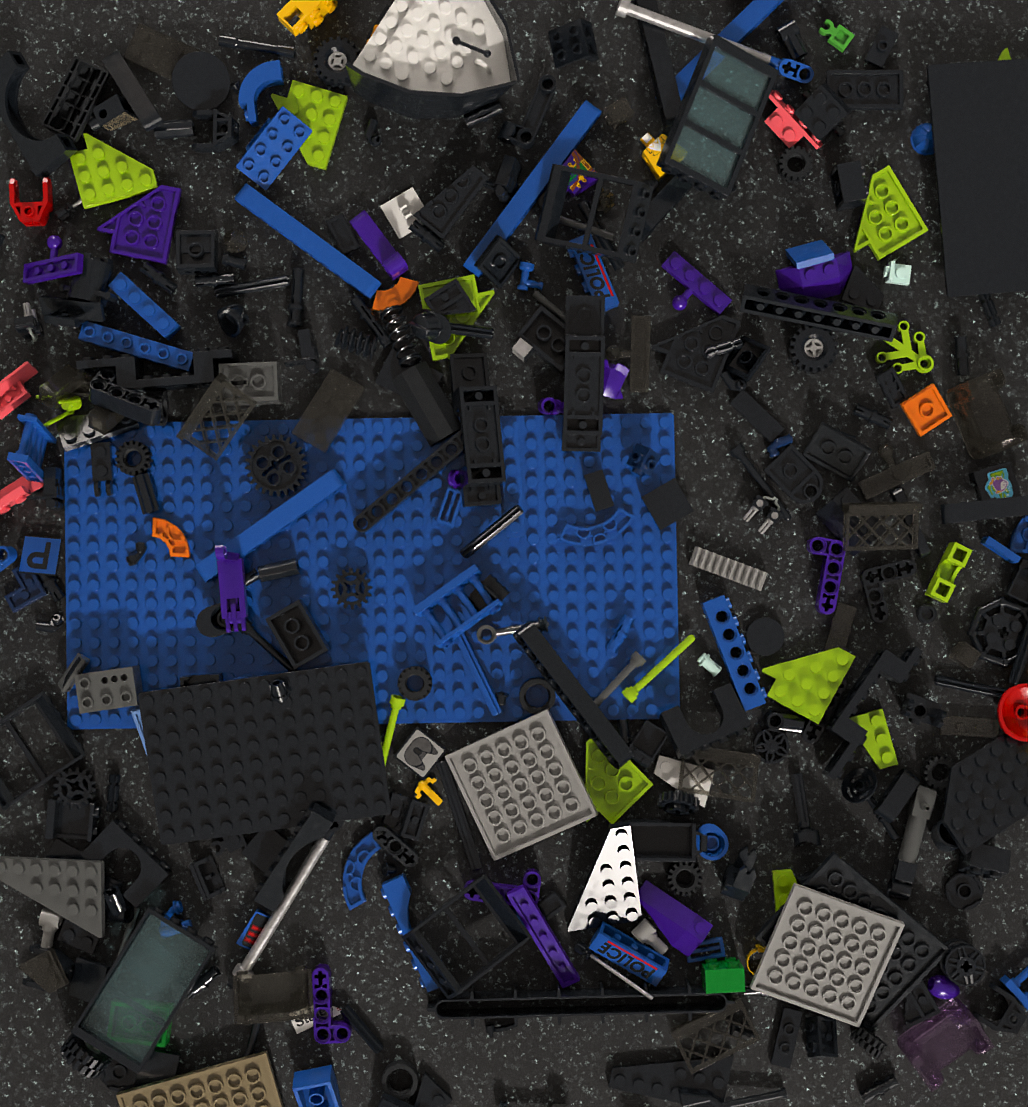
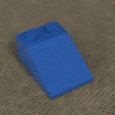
[292,1065,342,1107]

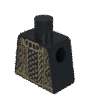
[88,94,139,132]

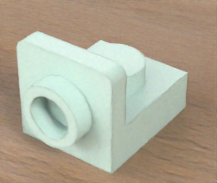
[883,261,912,286]

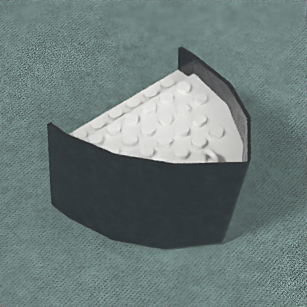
[345,0,519,119]

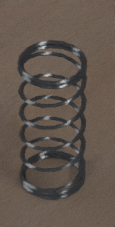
[380,305,422,367]

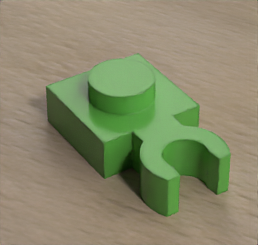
[818,19,855,53]

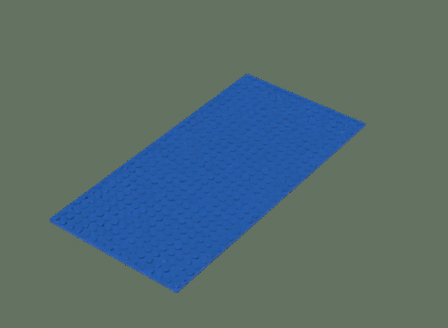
[64,413,680,729]

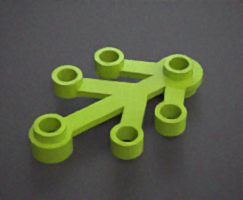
[875,321,934,375]

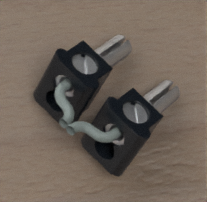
[14,302,44,342]
[743,495,784,534]

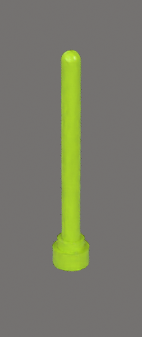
[621,634,695,704]
[382,695,406,766]

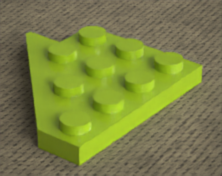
[271,80,348,170]
[853,165,928,261]
[418,274,495,361]
[585,738,653,824]

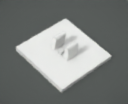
[380,187,424,239]

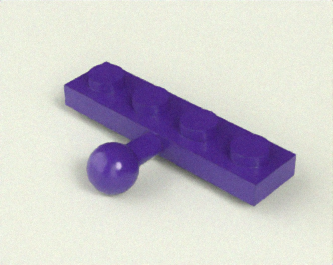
[23,235,84,285]
[661,251,732,316]

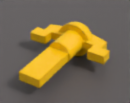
[414,777,443,806]

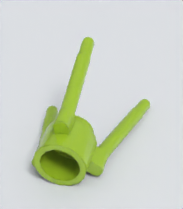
[36,394,82,427]

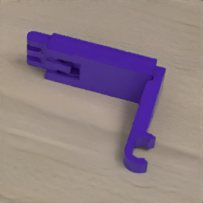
[215,545,248,632]

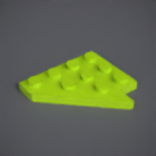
[70,133,158,209]
[762,647,856,725]

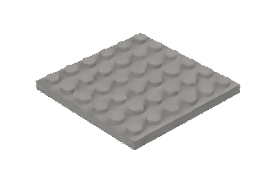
[445,709,598,861]
[750,883,905,1027]

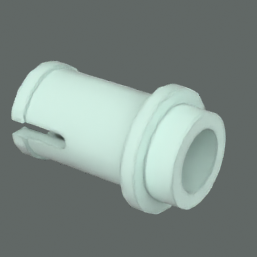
[697,653,722,677]

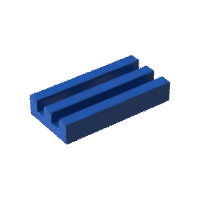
[435,486,462,528]
[980,536,1021,564]
[687,936,726,963]

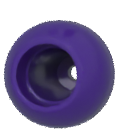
[927,975,960,999]

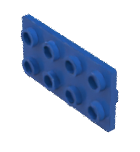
[236,106,312,190]

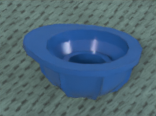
[910,123,934,155]
[696,823,729,861]

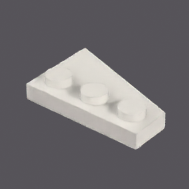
[654,755,715,808]

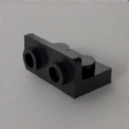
[805,1016,838,1058]

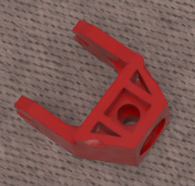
[9,177,54,227]

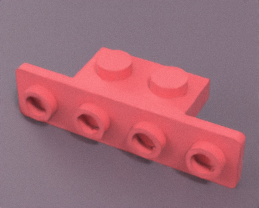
[764,90,823,149]
[0,361,38,419]
[0,476,44,515]

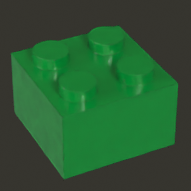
[701,957,745,994]

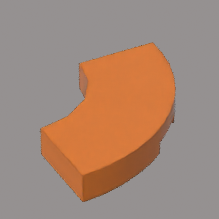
[372,277,419,311]
[152,517,191,558]

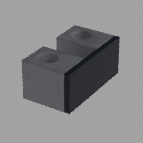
[512,338,534,363]

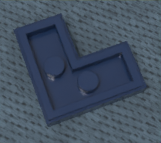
[4,566,48,613]

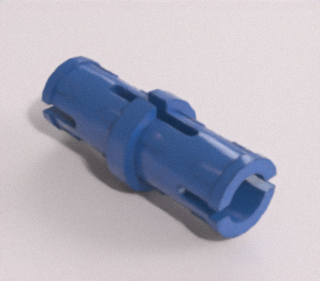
[606,614,635,653]

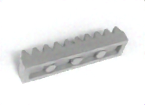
[689,546,768,591]

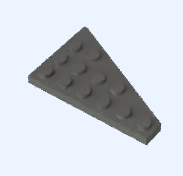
[0,856,105,938]

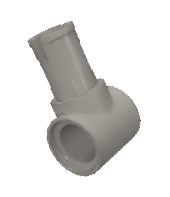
[39,908,63,949]
[631,918,668,955]

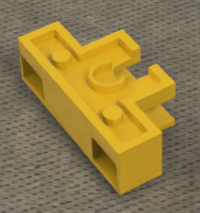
[277,0,338,37]

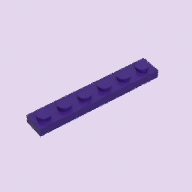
[507,884,580,988]

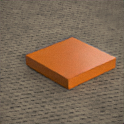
[900,383,952,437]

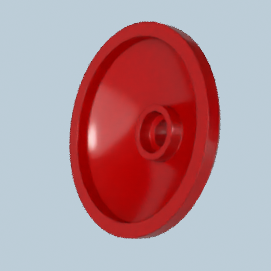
[997,683,1028,742]

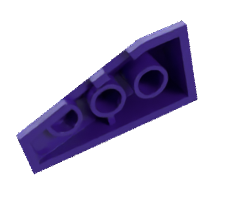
[639,880,713,957]

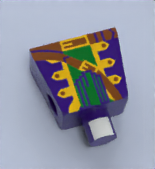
[562,150,598,197]

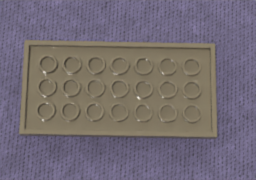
[116,1051,284,1107]

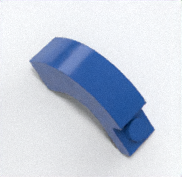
[238,60,285,127]

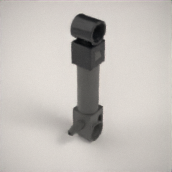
[886,785,937,901]

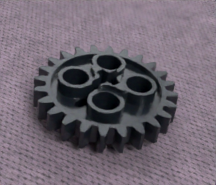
[245,434,308,497]

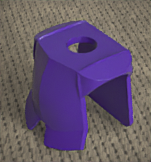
[603,359,630,400]

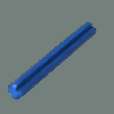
[455,632,502,716]

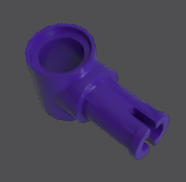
[537,397,564,415]

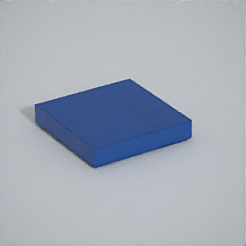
[785,240,834,269]

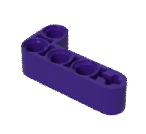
[349,210,409,281]
[806,537,846,614]
[464,868,541,906]
[312,963,353,1044]

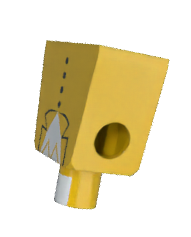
[640,132,687,182]

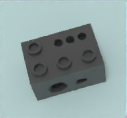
[219,361,283,406]
[74,665,143,714]

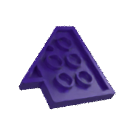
[97,185,182,264]

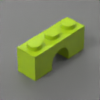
[925,542,973,603]

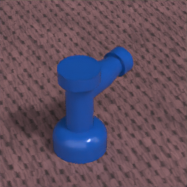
[517,262,543,291]

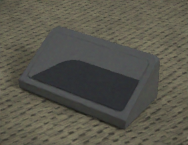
[58,653,90,693]

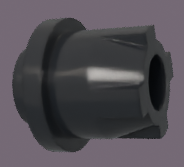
[269,679,290,703]

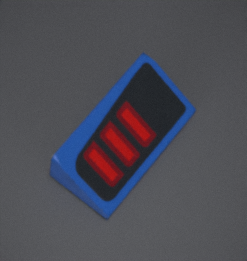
[236,908,270,950]

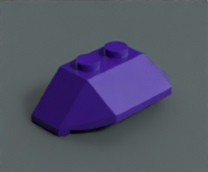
[775,251,853,299]

